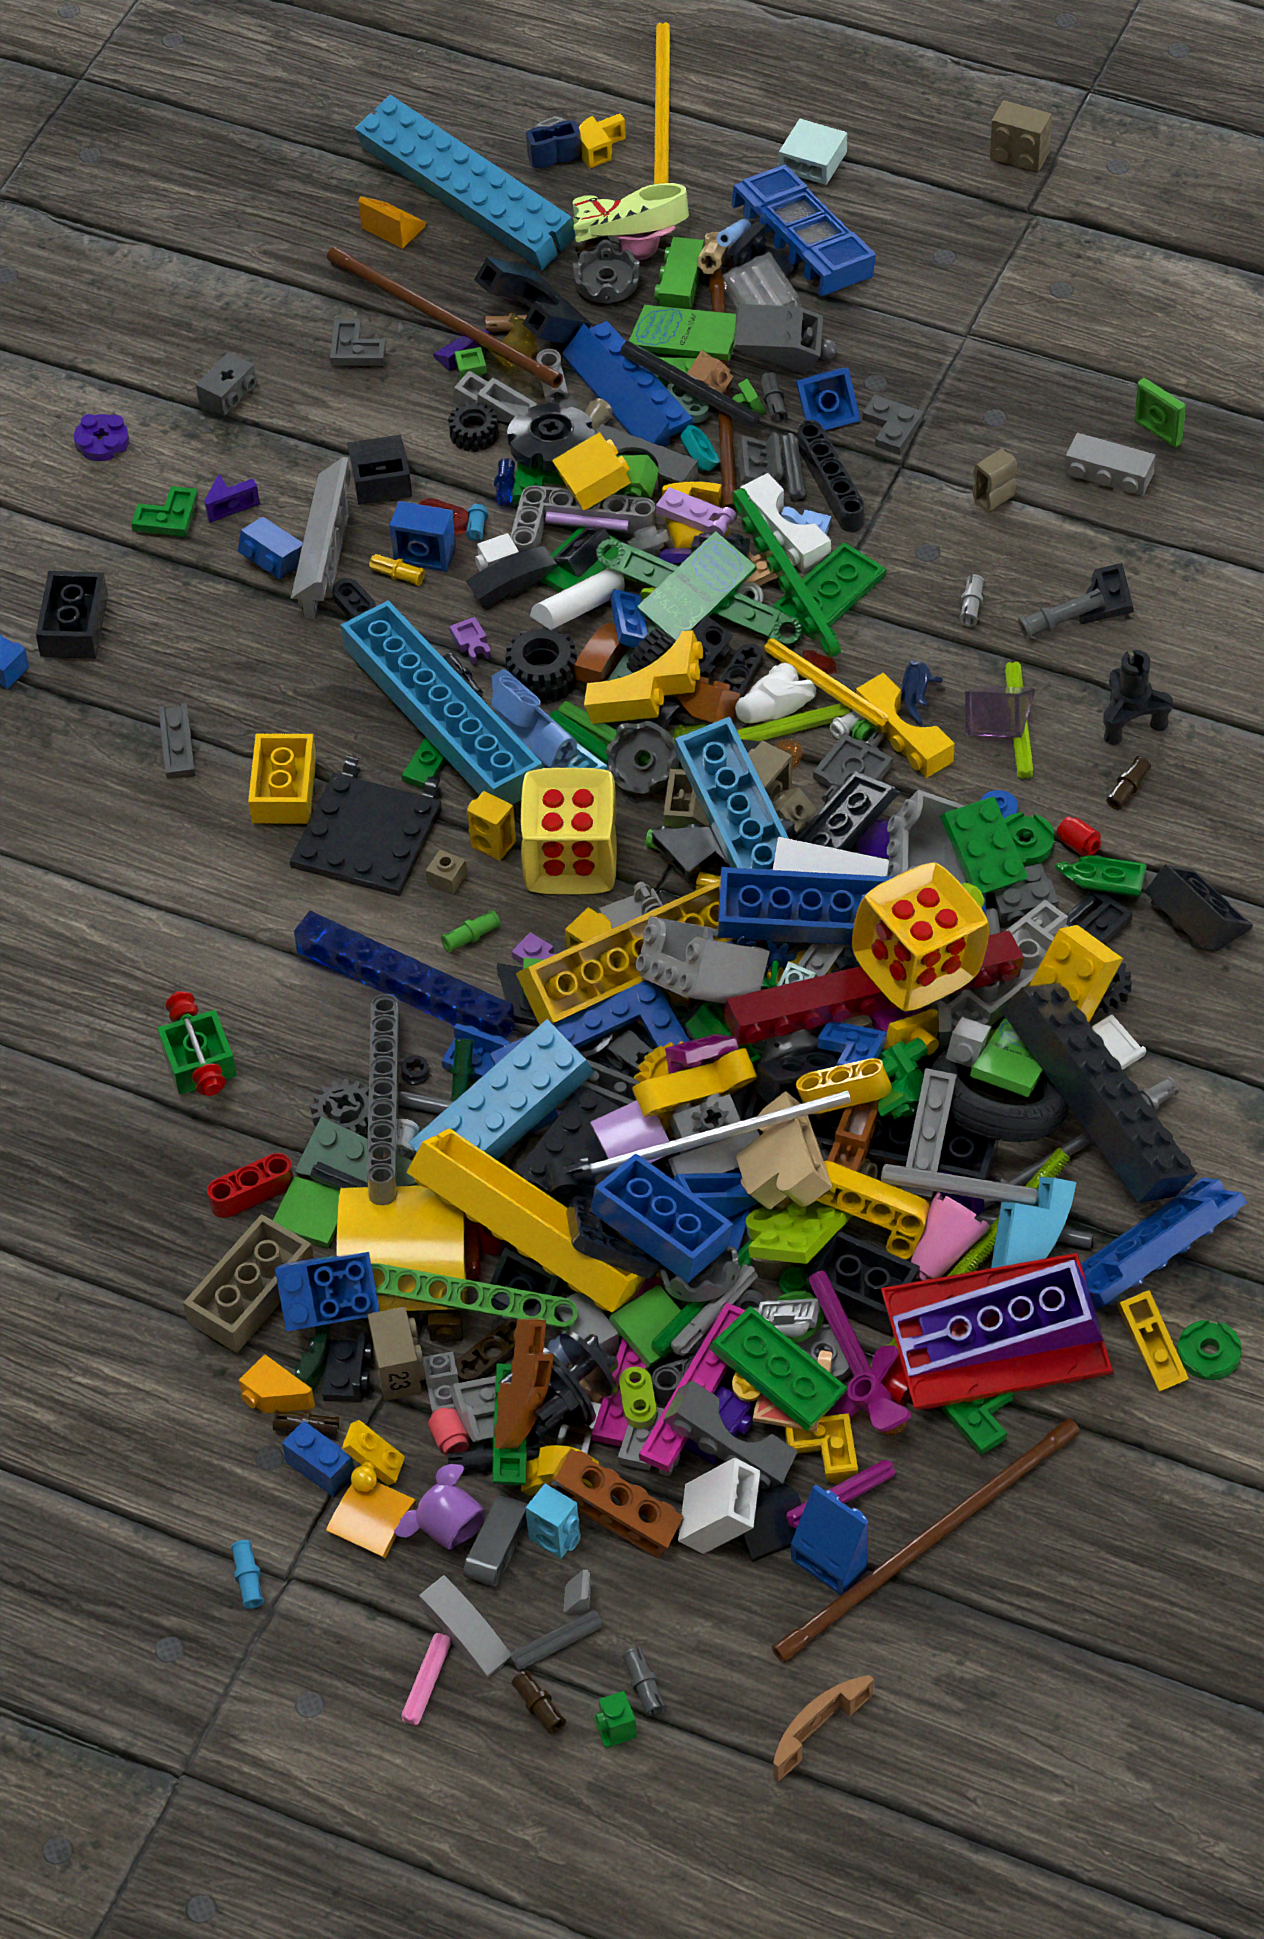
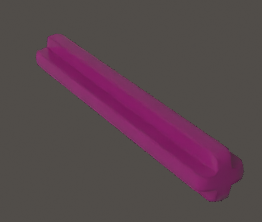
[809,1271,871,1377]
[786,1460,896,1529]

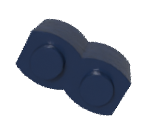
[526,120,582,168]

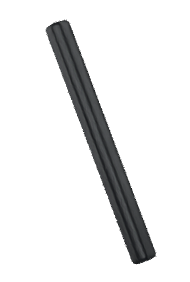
[620,341,760,428]

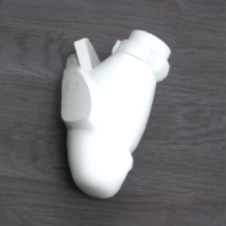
[735,663,816,723]

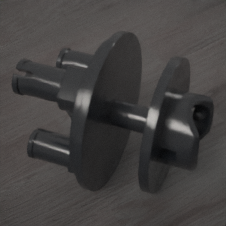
[499,1330,618,1441]

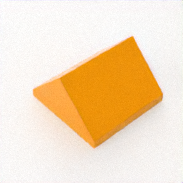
[358,196,427,249]

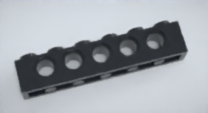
[754,1049,935,1104]

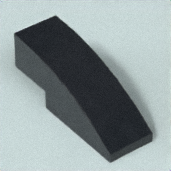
[466,546,559,610]

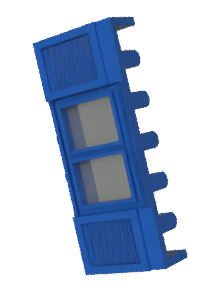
[731,164,876,296]

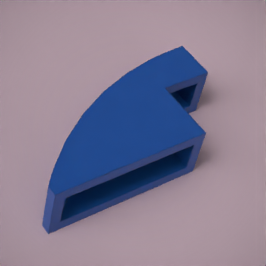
[673,1173,759,1218]

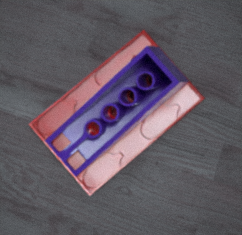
[881,1253,1114,1410]

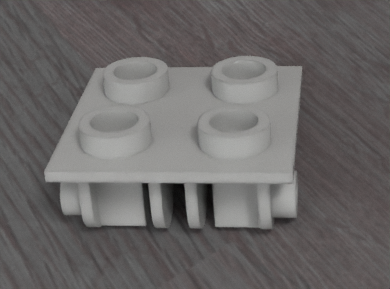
[599,882,663,929]

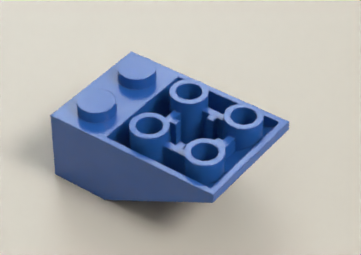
[275,1252,380,1331]
[791,1484,868,1595]

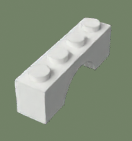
[740,473,831,574]

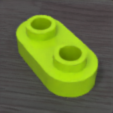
[619,1367,657,1429]

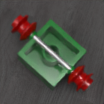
[157,991,237,1096]

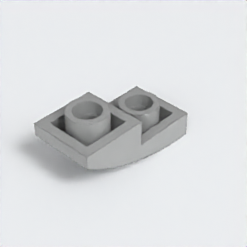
[423,1351,459,1414]

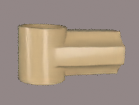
[697,232,728,274]

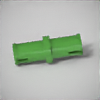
[440,910,501,953]

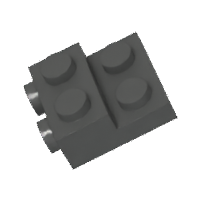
[988,863,1059,928]

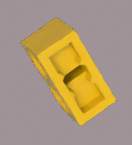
[467,791,516,861]

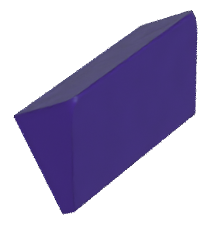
[433,330,491,371]

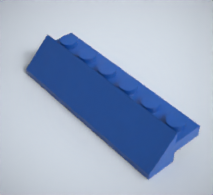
[562,321,693,447]
[1081,1177,1247,1311]

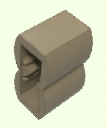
[972,448,1017,513]

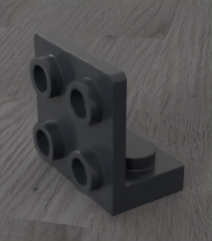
[725,221,798,296]

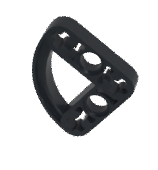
[566,1196,661,1279]

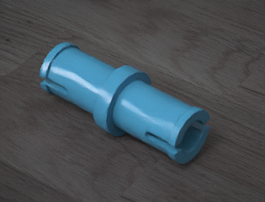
[231,1540,264,1609]

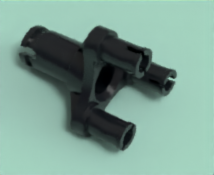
[1103,649,1173,745]

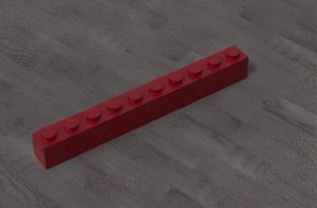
[724,930,1024,1046]

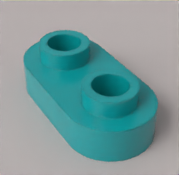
[681,425,719,471]

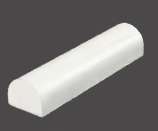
[530,569,625,630]

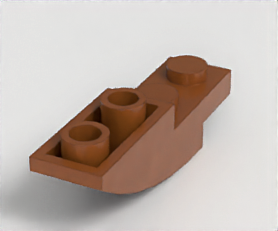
[494,1318,554,1449]

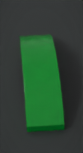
[492,1364,527,1486]

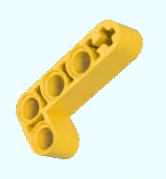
[632,1048,757,1118]
[816,1161,930,1260]

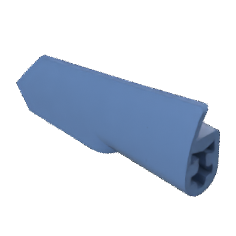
[491,669,577,769]

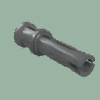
[1018,589,1105,641]

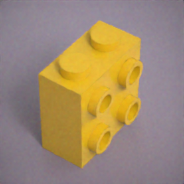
[552,432,631,511]

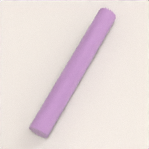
[545,511,629,532]

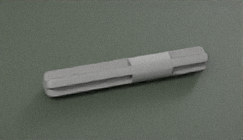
[671,1265,758,1356]

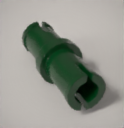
[450,1039,475,1101]

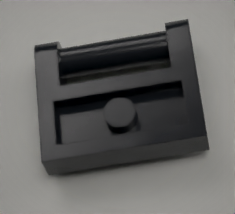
[1066,890,1133,945]

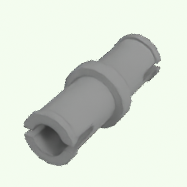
[959,574,984,627]

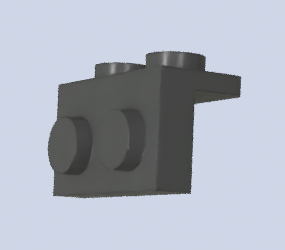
[737,432,784,484]

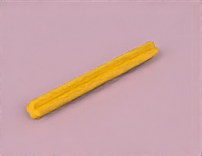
[764,638,888,728]

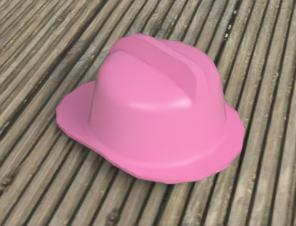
[614,226,675,260]

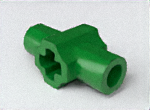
[879,1037,928,1081]

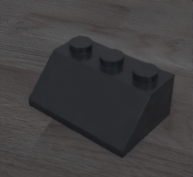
[1144,864,1253,951]

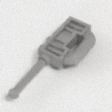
[753,1299,820,1337]

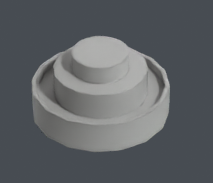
[627,525,669,556]

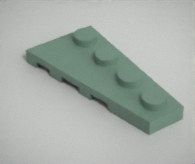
[294,1116,420,1186]

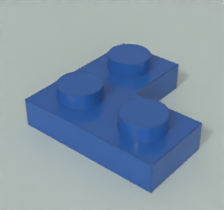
[818,1021,887,1066]

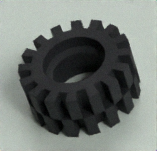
[448,401,498,452]
[626,628,676,673]

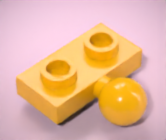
[341,1420,405,1492]

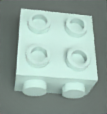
[779,119,847,185]

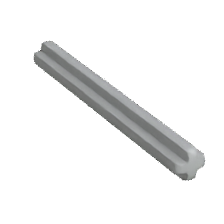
[881,1164,1037,1206]

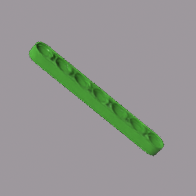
[371,1263,578,1329]

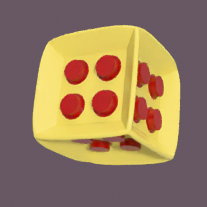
[521,768,617,895]

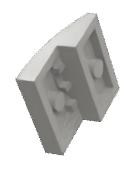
[449,1376,496,1442]

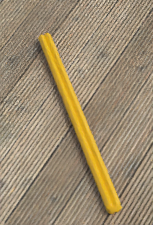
[654,22,670,184]

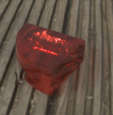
[802,650,837,674]

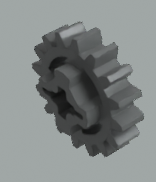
[311,1079,369,1135]

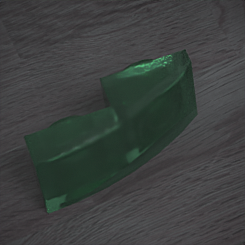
[295,1324,331,1392]

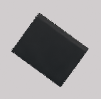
[739,1482,801,1562]

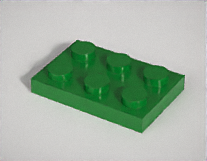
[940,796,1029,895]

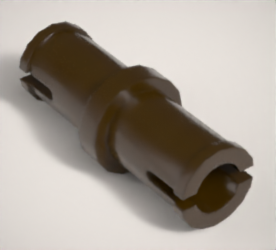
[1106,756,1151,810]
[273,1410,340,1438]
[511,1671,566,1734]

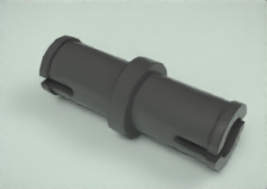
[622,1647,666,1717]

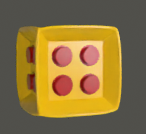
[852,862,989,1011]

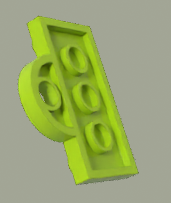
[746,1200,853,1264]

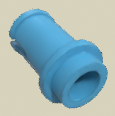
[465,504,489,541]

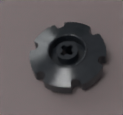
[507,403,595,471]

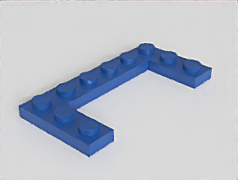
[490,980,690,1133]

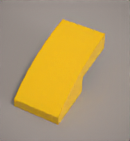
[662,482,722,507]

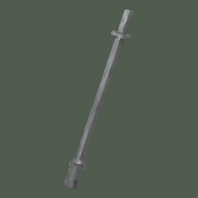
[984,1076,1179,1208]

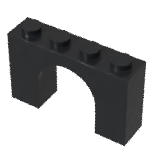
[474,257,592,344]

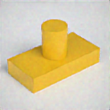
[883,1008,939,1055]

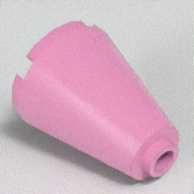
[911,1192,990,1281]

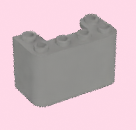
[887,790,966,884]
[636,916,770,1004]

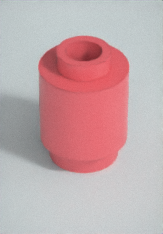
[428,1407,469,1457]

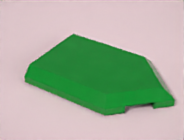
[1055,855,1147,898]

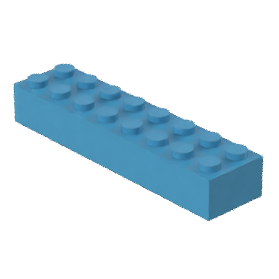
[675,716,802,949]

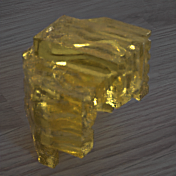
[489,313,537,368]

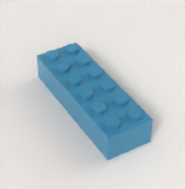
[409,1019,594,1160]

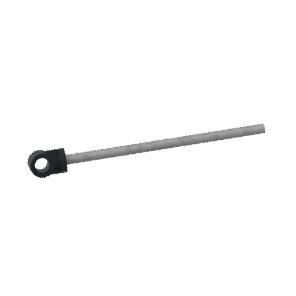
[544,1090,851,1200]

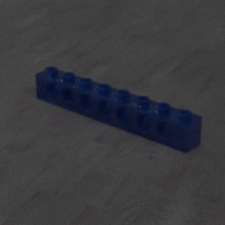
[294,911,515,1039]

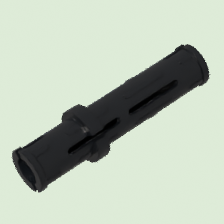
[447,1441,545,1472]

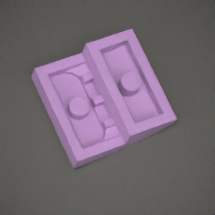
[590,1101,670,1171]

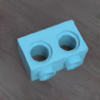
[525,1484,581,1559]

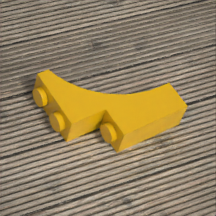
[584,630,703,724]

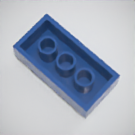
[590,1153,733,1283]

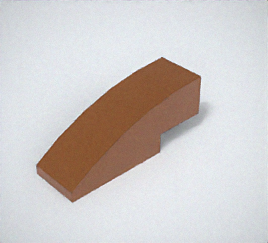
[574,622,627,683]
[827,1100,879,1173]

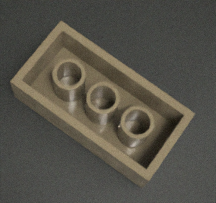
[183,1214,314,1353]

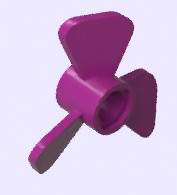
[824,1345,911,1432]

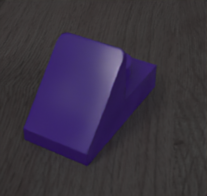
[204,474,260,523]

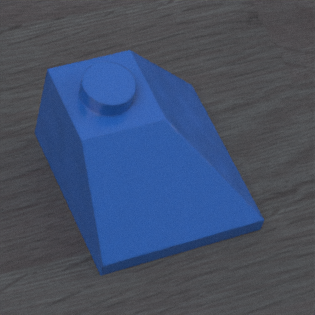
[796,368,861,430]

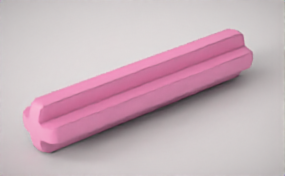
[401,1633,451,1726]

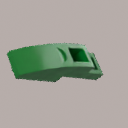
[878,1069,924,1119]

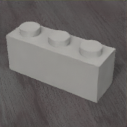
[1065,433,1156,496]

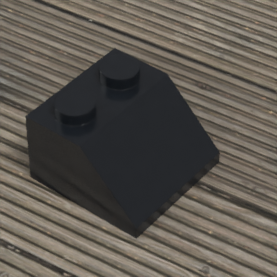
[490,1244,566,1316]

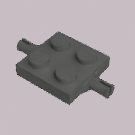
[813,730,893,803]

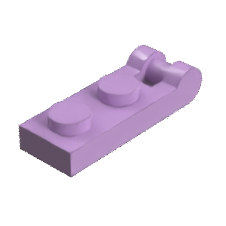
[656,487,737,537]

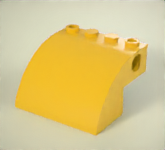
[337,1186,468,1311]

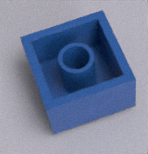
[389,501,456,572]

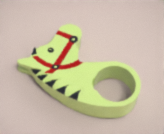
[573,183,689,242]

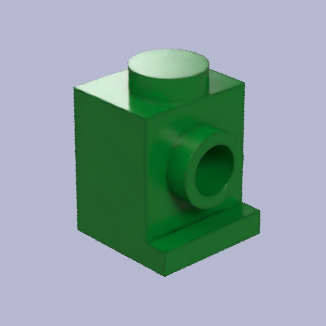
[593,1691,637,1749]

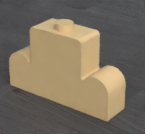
[736,1091,832,1210]

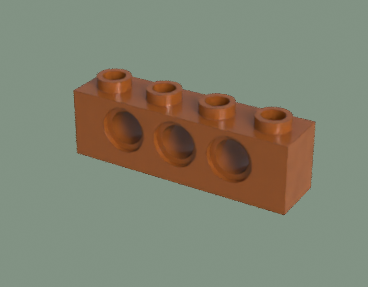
[548,1448,684,1558]

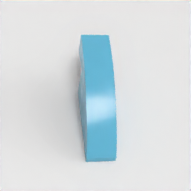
[991,1177,1077,1268]

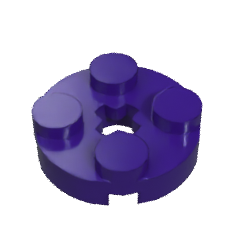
[74,414,129,461]

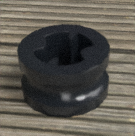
[401,1055,429,1085]

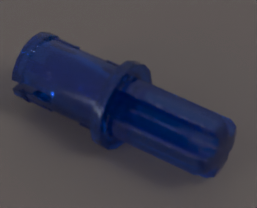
[494,458,516,506]

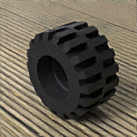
[505,627,577,703]

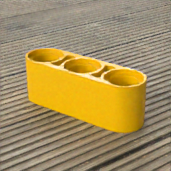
[796,1058,892,1114]

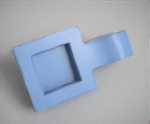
[781,507,831,535]

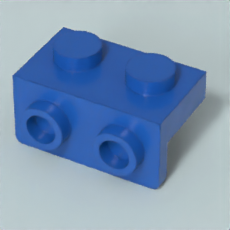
[441,1023,511,1080]

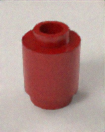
[1057,816,1101,857]

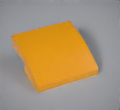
[326,1482,417,1558]

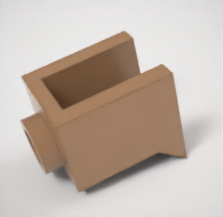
[687,350,733,393]

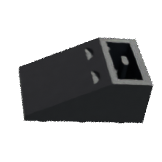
[347,435,412,505]

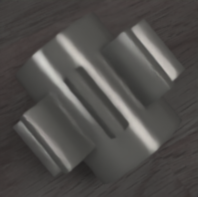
[691,1101,729,1133]

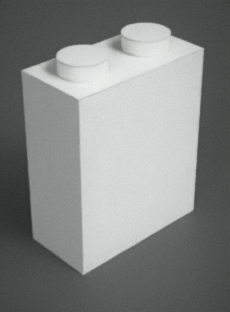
[678,1458,760,1554]

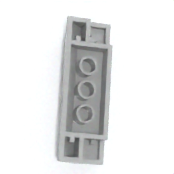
[291,457,351,619]
[928,899,1069,1026]

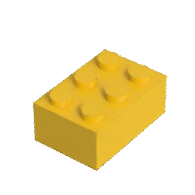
[248,734,316,824]
[1029,925,1123,1023]

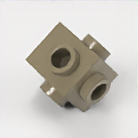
[771,787,816,835]

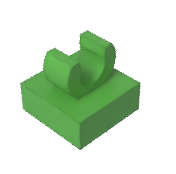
[455,347,487,378]
[732,379,767,415]

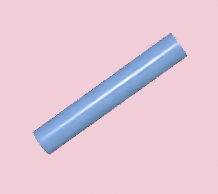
[716,219,751,247]

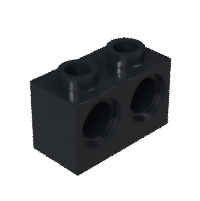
[693,615,734,678]

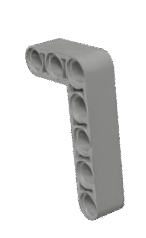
[511,486,656,553]

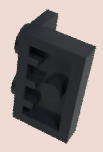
[322,1332,373,1403]

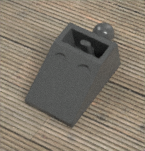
[733,304,837,375]

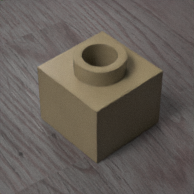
[426,850,467,895]

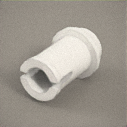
[830,711,865,739]

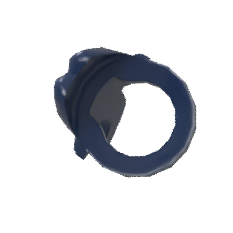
[901,660,943,725]

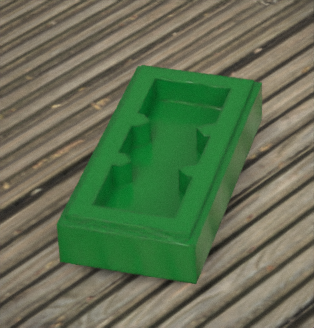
[402,737,447,789]

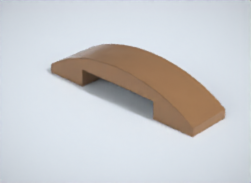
[773,1675,874,1782]

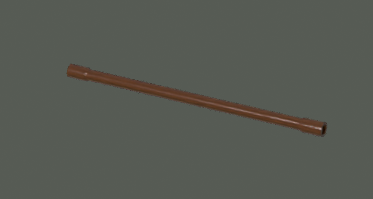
[327,247,563,388]
[708,268,737,513]
[772,1418,1080,1663]

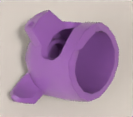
[394,1464,485,1550]

